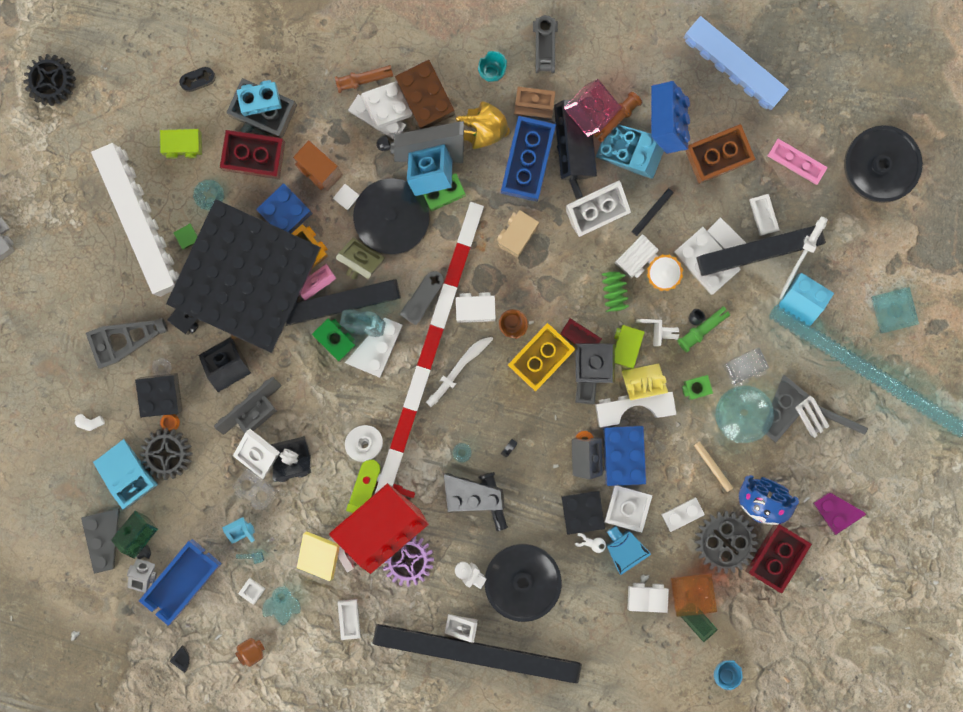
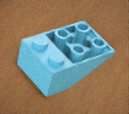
[596,124,664,179]
[93,439,158,509]

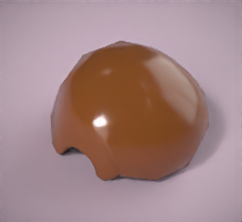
[499,309,528,339]

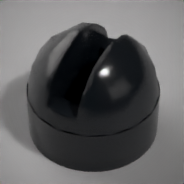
[376,135,390,151]
[688,309,706,326]

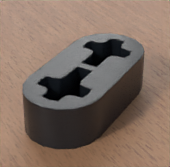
[179,67,216,92]

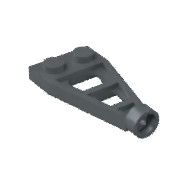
[86,317,168,369]

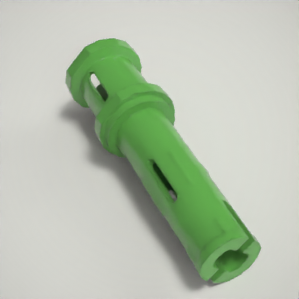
[677,306,730,353]

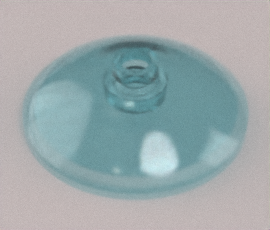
[715,386,774,443]

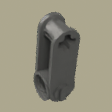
[533,15,558,73]
[400,271,443,325]

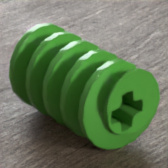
[601,272,629,312]

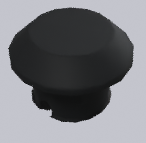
[134,543,151,559]

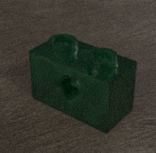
[111,510,158,559]

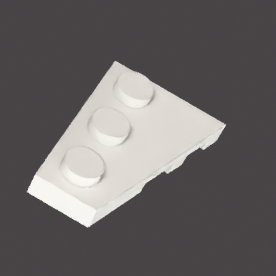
[345,318,403,378]

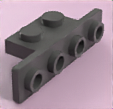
[214,377,282,435]

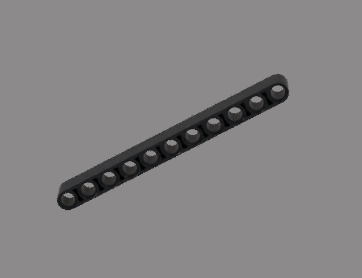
[372,624,582,683]

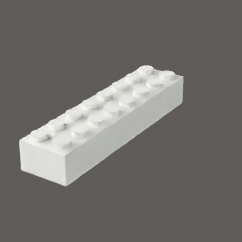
[91,143,179,297]

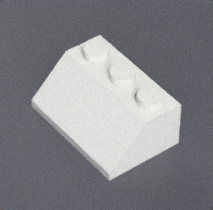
[566,181,631,237]

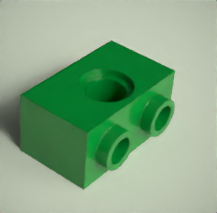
[312,318,356,362]

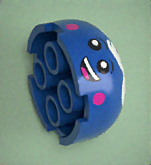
[739,475,799,525]

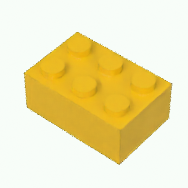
[507,323,575,392]

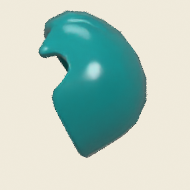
[478,51,507,82]

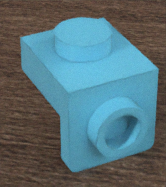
[222,517,255,544]

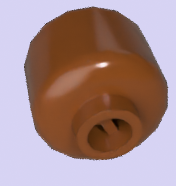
[235,638,265,667]

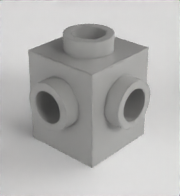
[127,559,157,593]

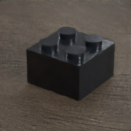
[135,373,183,418]

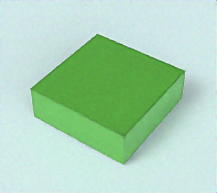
[174,224,197,250]

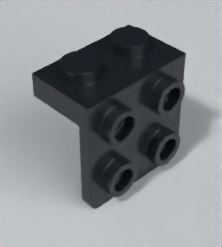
[270,436,311,482]

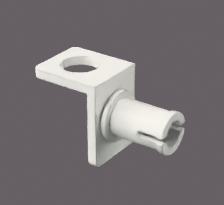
[636,319,679,346]

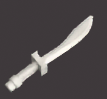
[779,216,828,299]
[426,337,493,407]

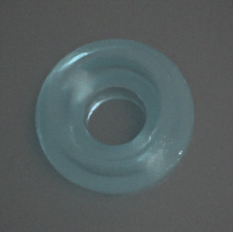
[452,443,472,462]

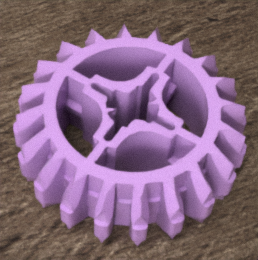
[383,535,434,587]

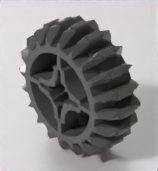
[140,428,193,480]

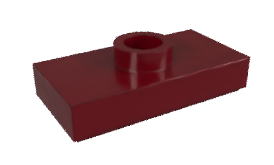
[560,318,602,344]

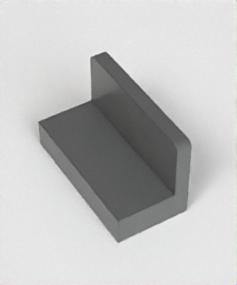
[572,437,603,479]

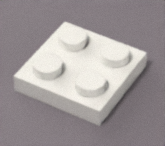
[361,81,412,129]
[233,429,280,479]
[605,486,652,533]

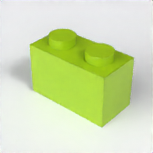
[160,129,202,159]
[614,325,645,369]

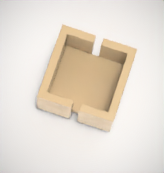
[497,210,539,259]

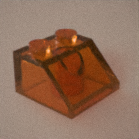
[671,573,717,617]

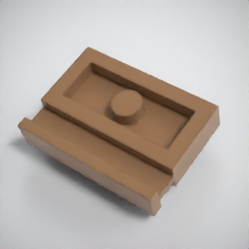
[514,87,556,120]

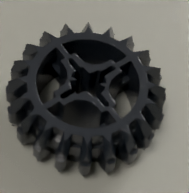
[23,54,76,106]

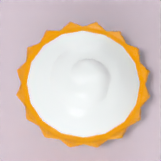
[647,254,684,291]

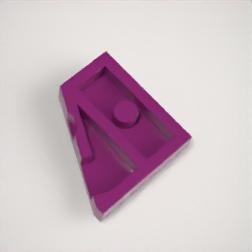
[813,492,866,535]

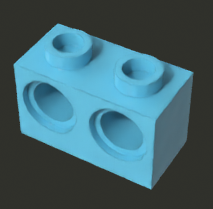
[236,80,282,116]

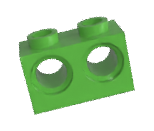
[423,173,466,212]

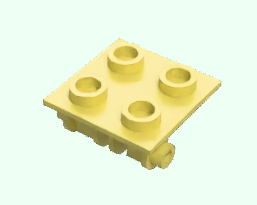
[622,364,668,400]

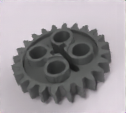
[694,511,758,574]

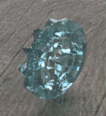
[193,179,224,210]

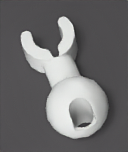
[575,533,606,553]

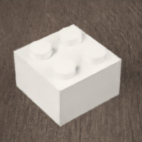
[456,292,495,323]

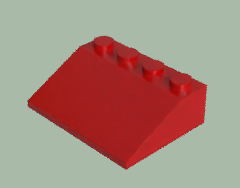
[329,483,429,574]

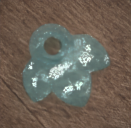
[262,587,301,626]

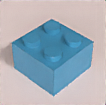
[407,144,453,196]

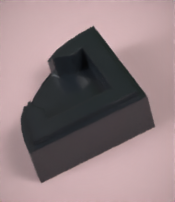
[501,439,517,457]
[170,645,190,673]

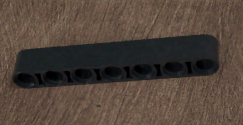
[696,225,826,276]
[285,279,401,327]

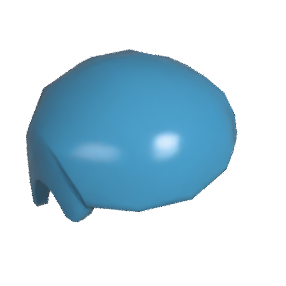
[713,660,743,690]

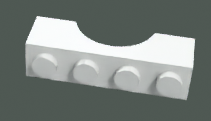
[595,392,676,427]

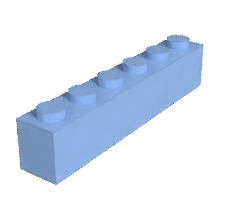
[683,16,789,110]

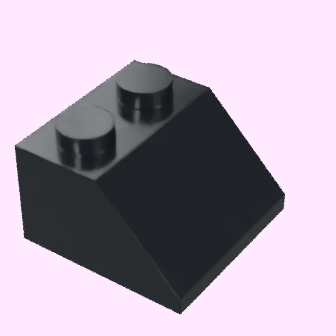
[198,336,251,392]

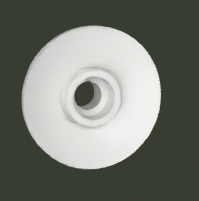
[345,425,383,462]

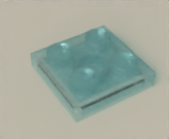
[871,287,919,334]

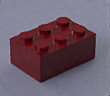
[220,130,286,180]
[745,524,812,594]

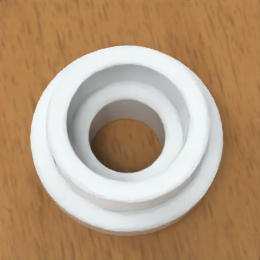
[279,449,299,465]

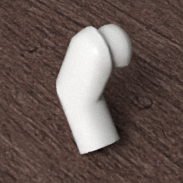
[75,414,105,431]

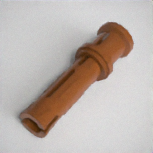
[334,65,393,93]
[594,92,643,142]

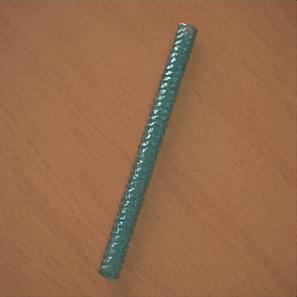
[769,304,963,438]

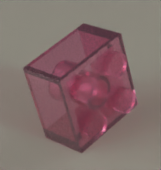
[564,78,622,137]

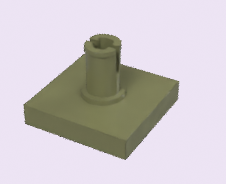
[336,238,385,279]

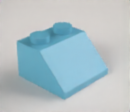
[777,273,834,327]

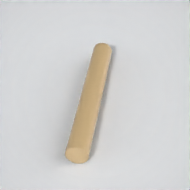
[693,441,733,492]

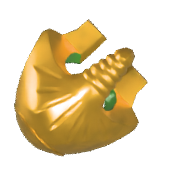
[456,101,510,149]

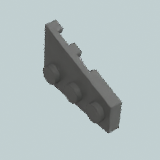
[761,374,810,443]
[81,508,120,574]

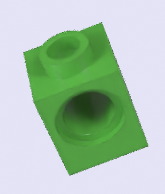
[682,375,713,400]

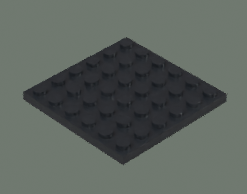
[166,199,321,353]

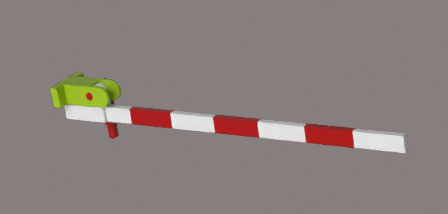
[346,202,484,513]

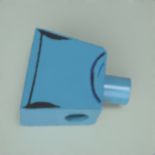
[606,526,651,575]

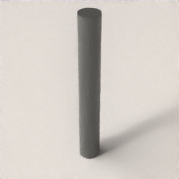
[812,406,868,435]

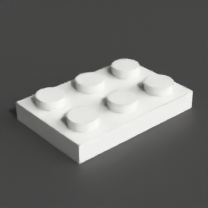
[673,227,741,295]

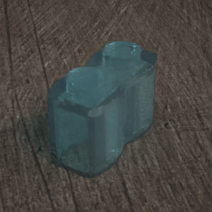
[340,310,386,337]

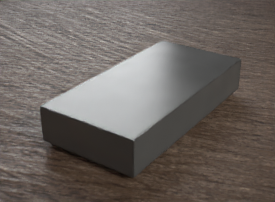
[575,382,597,404]

